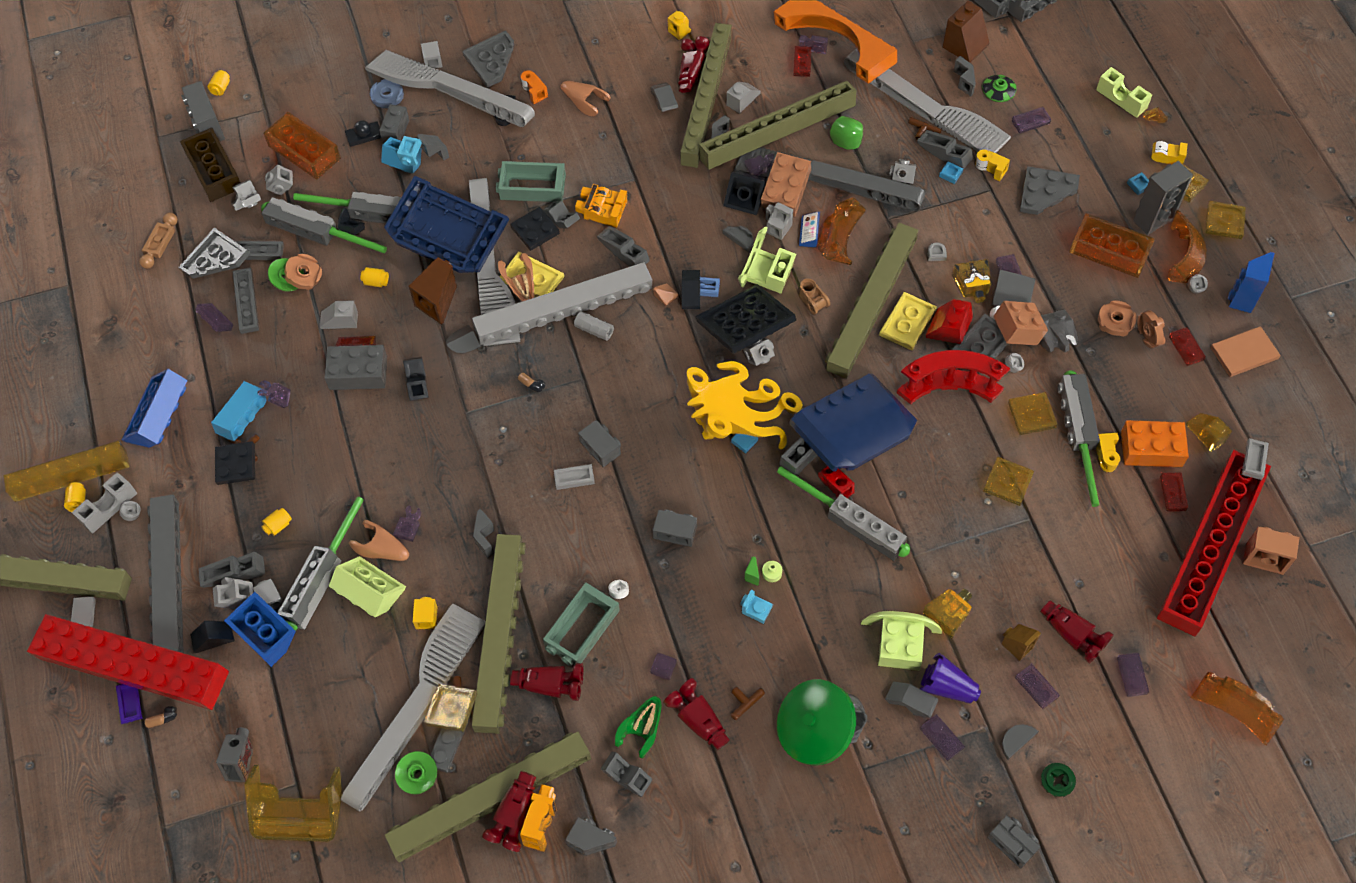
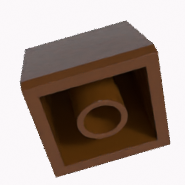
[942,1,989,63]
[409,257,457,325]

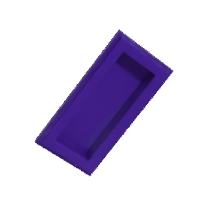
[116,684,142,724]

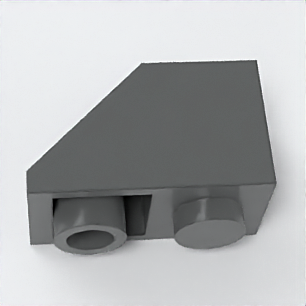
[565,817,617,856]

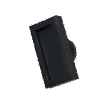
[345,120,381,147]

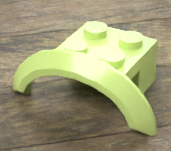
[738,227,796,294]
[861,611,942,671]

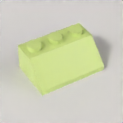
[329,556,406,617]

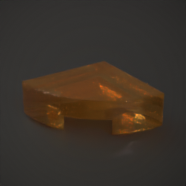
[1143,107,1168,123]

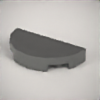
[723,226,754,253]
[1002,724,1039,760]

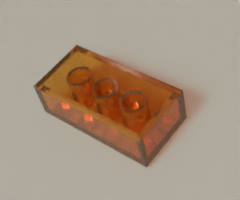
[263,112,341,180]
[1069,213,1155,278]

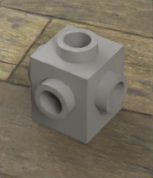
[889,159,916,184]
[265,165,293,195]
[743,338,775,366]

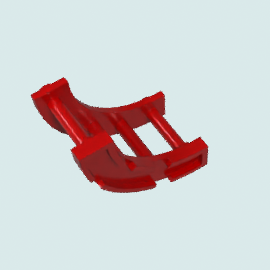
[897,350,1010,404]

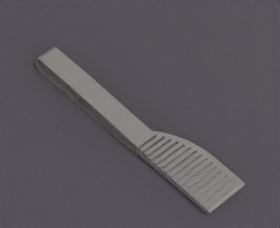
[844,48,1011,153]
[365,50,535,127]
[469,178,520,346]
[341,604,486,811]

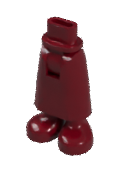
[678,36,710,93]
[1040,600,1114,664]
[510,663,584,701]
[663,678,730,750]
[482,771,536,852]

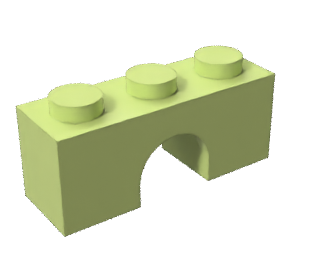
[1096,67,1152,118]

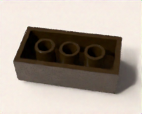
[180,128,241,202]

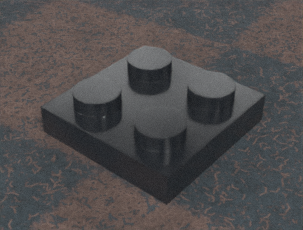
[510,207,560,251]
[215,441,255,485]

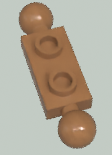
[139,213,178,269]

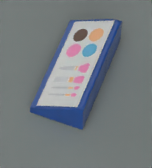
[799,212,820,248]

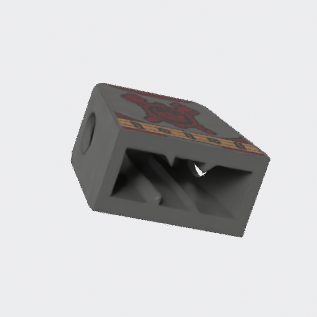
[216,727,253,782]

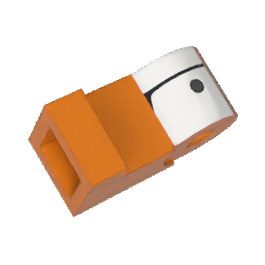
[521,70,548,104]

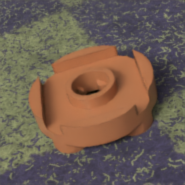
[284,254,322,290]
[1098,301,1137,337]
[1137,310,1165,348]

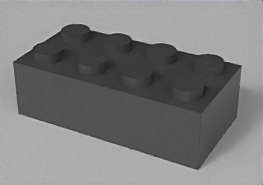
[1133,161,1193,235]

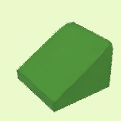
[744,556,759,586]

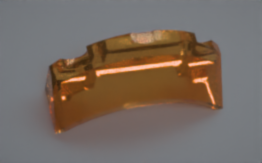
[817,197,866,265]
[1167,210,1207,283]
[1190,672,1284,746]

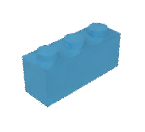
[211,381,267,441]

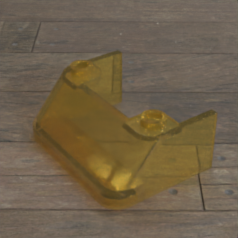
[244,764,342,842]

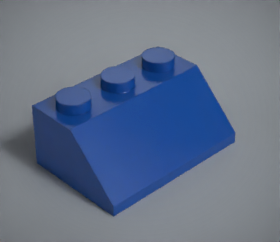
[1228,252,1275,313]
[224,592,296,667]

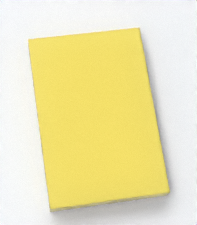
[499,251,564,298]
[879,292,937,350]

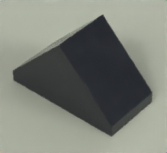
[190,621,235,654]

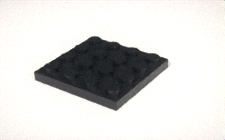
[696,284,797,354]

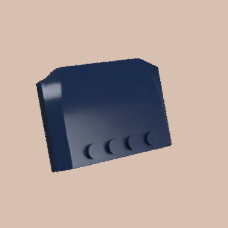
[384,175,509,273]
[789,374,917,471]

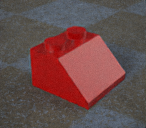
[925,299,973,344]

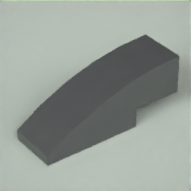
[917,130,973,169]
[597,226,650,267]
[199,552,265,588]

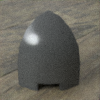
[446,325,480,353]

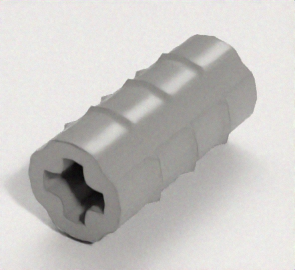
[574,311,614,341]

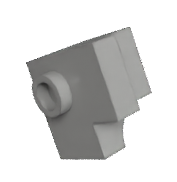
[231,179,261,211]
[766,202,793,240]
[213,577,253,609]

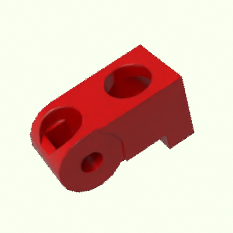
[818,466,855,498]

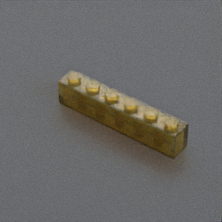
[3,441,130,502]

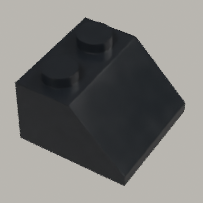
[723,170,768,215]

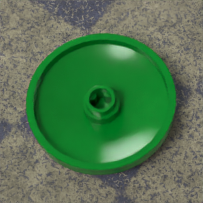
[777,679,856,766]

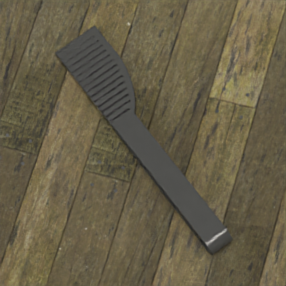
[734,147,926,211]

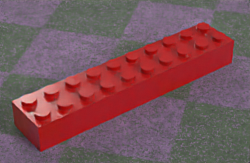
[1157,450,1271,637]
[27,614,229,710]

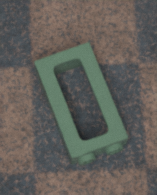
[496,161,566,202]
[543,582,620,666]

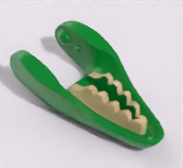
[615,696,662,759]

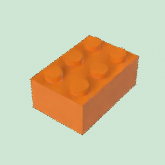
[1121,420,1189,467]

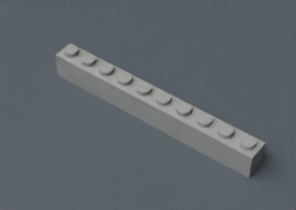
[472,262,652,345]

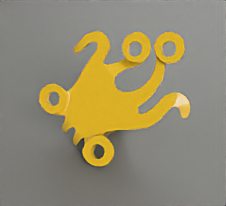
[687,361,803,449]

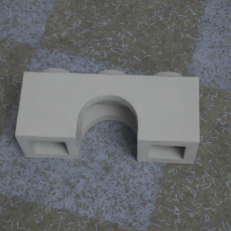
[72,472,137,534]

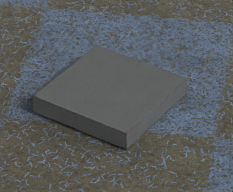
[991,270,1036,307]

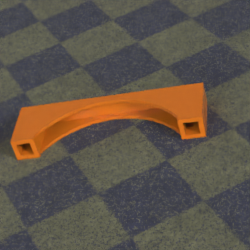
[774,0,897,84]

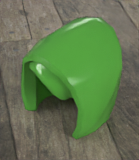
[830,116,863,149]

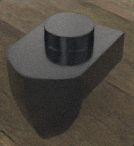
[338,208,365,235]

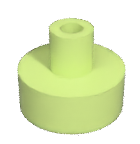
[762,561,782,582]

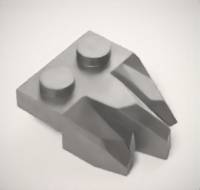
[1039,310,1078,352]

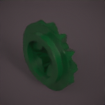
[1041,763,1076,797]

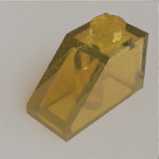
[1185,413,1232,452]

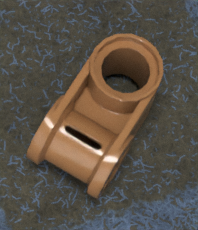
[799,279,830,315]

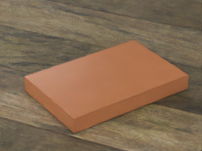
[1210,326,1281,377]

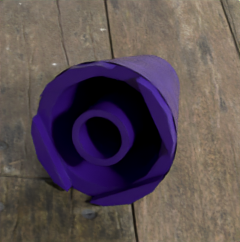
[920,653,981,703]

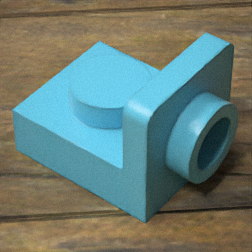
[397,136,422,166]
[740,590,773,624]

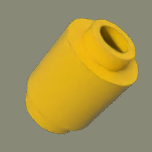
[207,70,230,96]
[360,267,389,287]
[64,482,86,512]
[261,508,292,536]

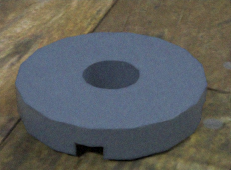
[370,79,404,108]

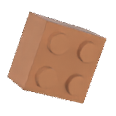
[993,301,1048,345]
[1243,527,1299,575]

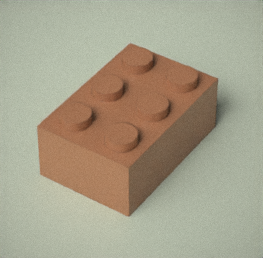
[761,152,811,217]

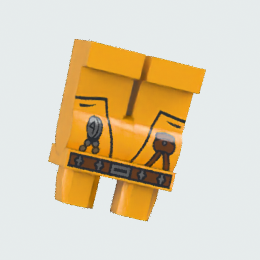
[575,184,627,228]
[520,784,557,852]

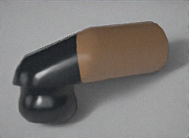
[518,373,546,392]
[145,706,177,728]

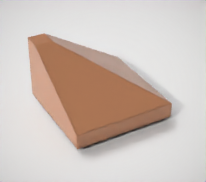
[653,283,679,306]

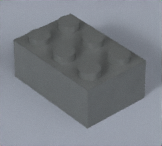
[181,81,225,141]
[325,345,387,390]

